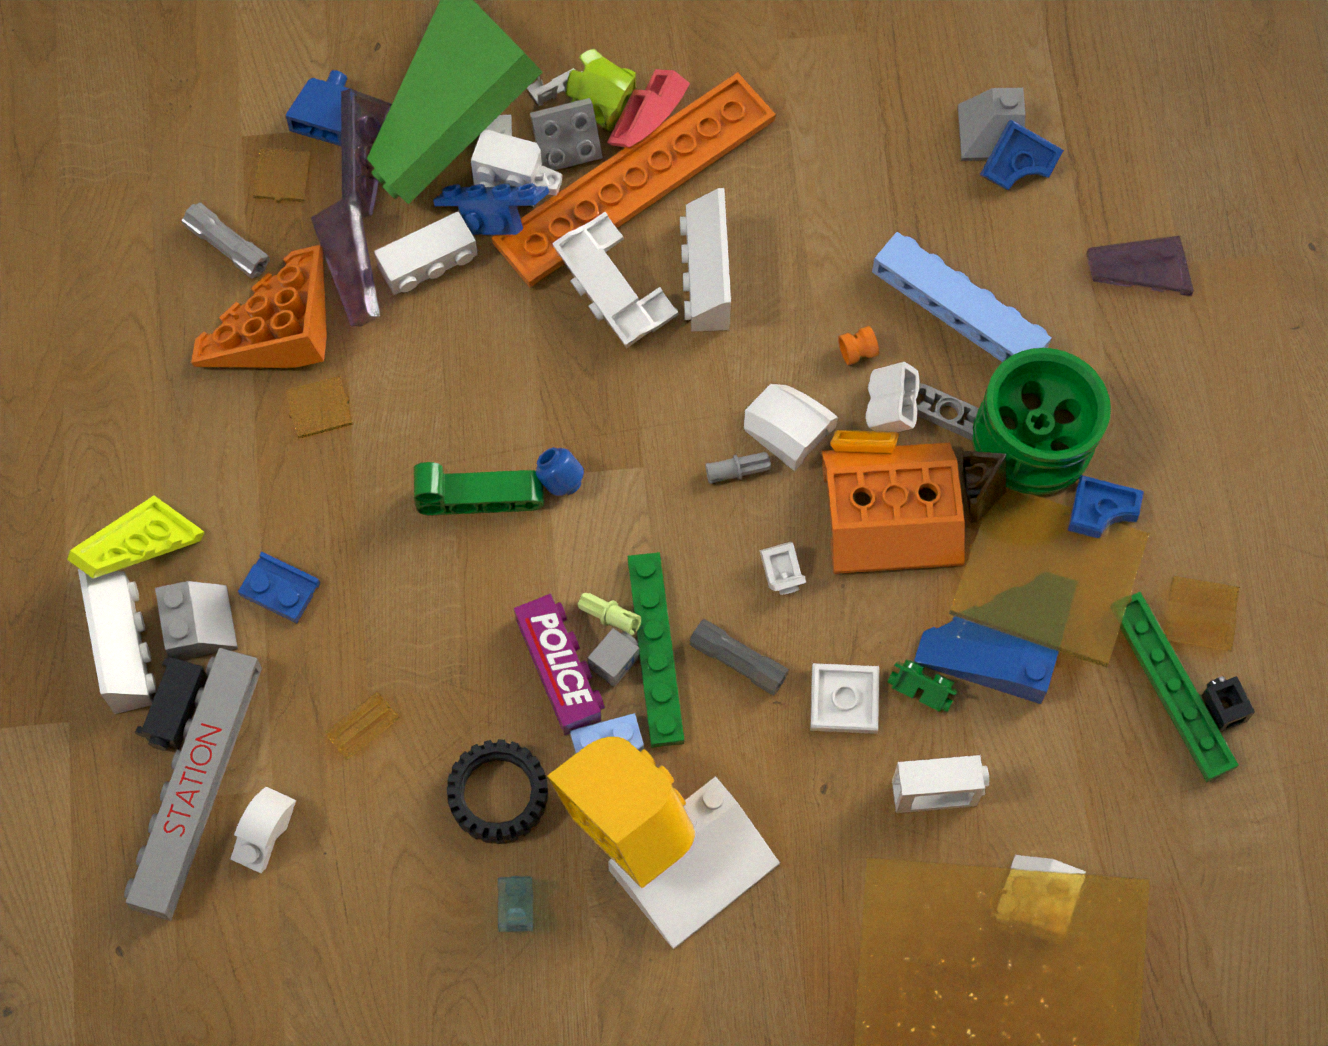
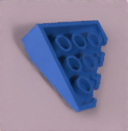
[914,573,1077,704]

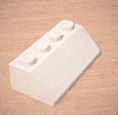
[680,188,731,331]
[78,569,157,714]

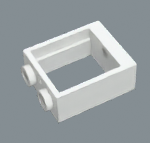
[892,755,989,813]

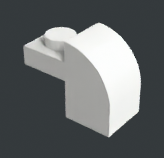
[231,787,296,873]

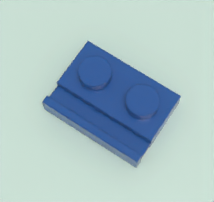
[238,552,321,624]

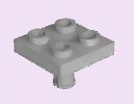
[530,98,603,170]

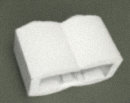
[866,362,920,432]

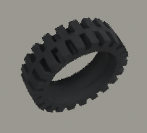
[447,739,548,844]

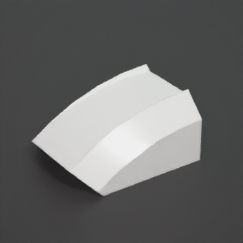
[744,384,838,471]

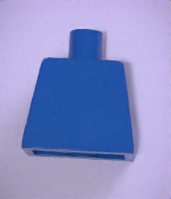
[286,70,354,147]

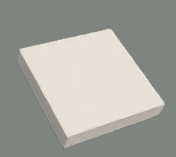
[810,663,879,734]

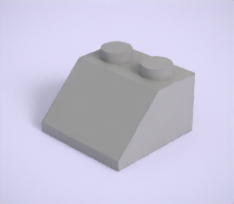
[155,581,238,660]

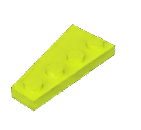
[67,496,204,579]

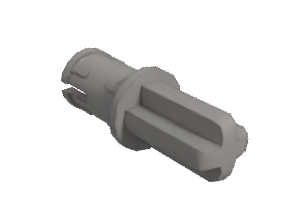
[705,452,771,484]

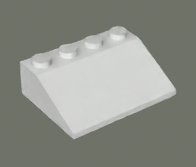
[608,776,780,950]

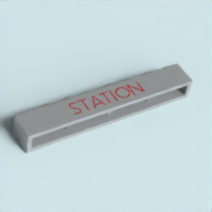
[124,648,262,921]

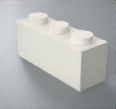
[374,211,478,295]

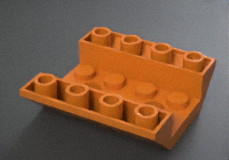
[821,442,965,574]

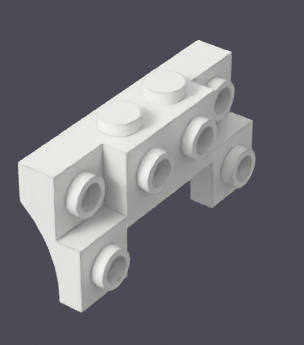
[552,212,679,349]

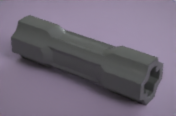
[689,619,789,696]

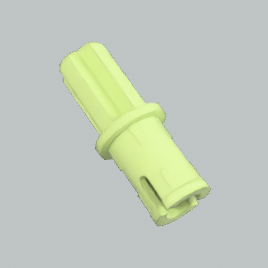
[578,593,641,635]

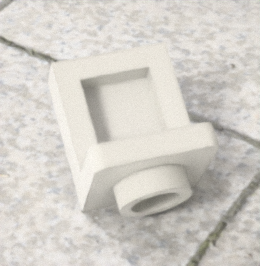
[759,542,806,595]

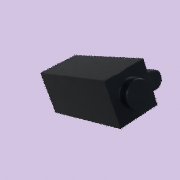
[135,657,208,751]

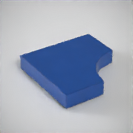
[980,120,1064,190]
[1068,475,1144,539]

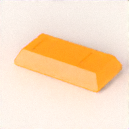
[830,430,899,453]

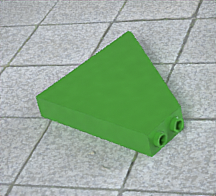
[367,0,543,204]

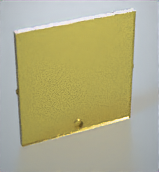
[949,487,1150,668]

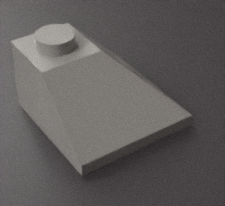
[958,88,1025,161]

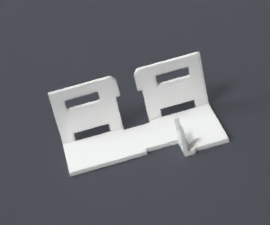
[527,68,583,106]

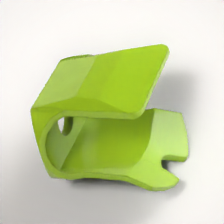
[566,49,636,131]

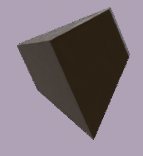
[963,451,1007,523]

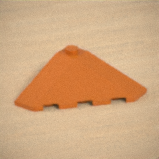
[191,245,327,368]

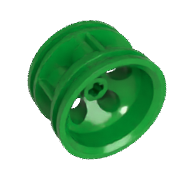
[972,348,1111,495]

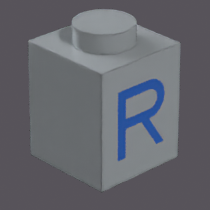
[588,628,639,688]

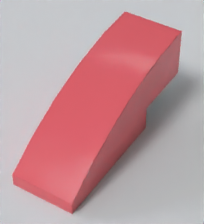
[607,69,690,147]

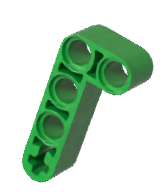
[413,462,544,516]

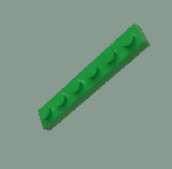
[627,552,685,748]
[1109,591,1239,782]

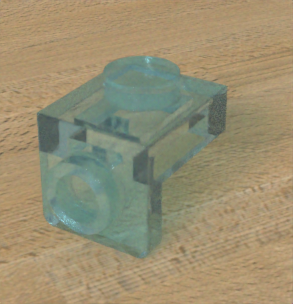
[498,876,534,932]

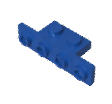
[433,183,550,235]

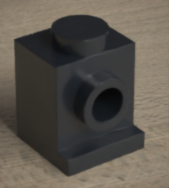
[1201,676,1255,732]

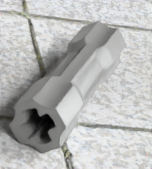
[182,202,270,279]

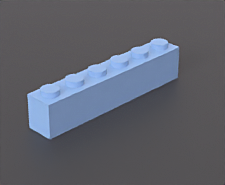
[872,232,1052,362]

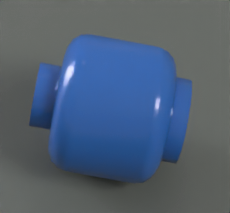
[536,447,584,496]

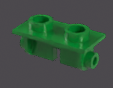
[887,659,959,712]

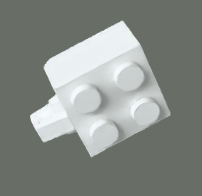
[471,129,562,207]

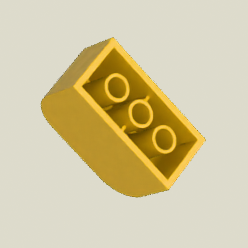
[547,737,695,888]

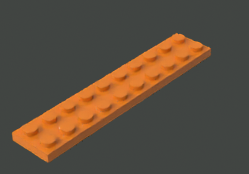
[492,72,776,288]

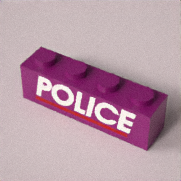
[514,594,605,736]

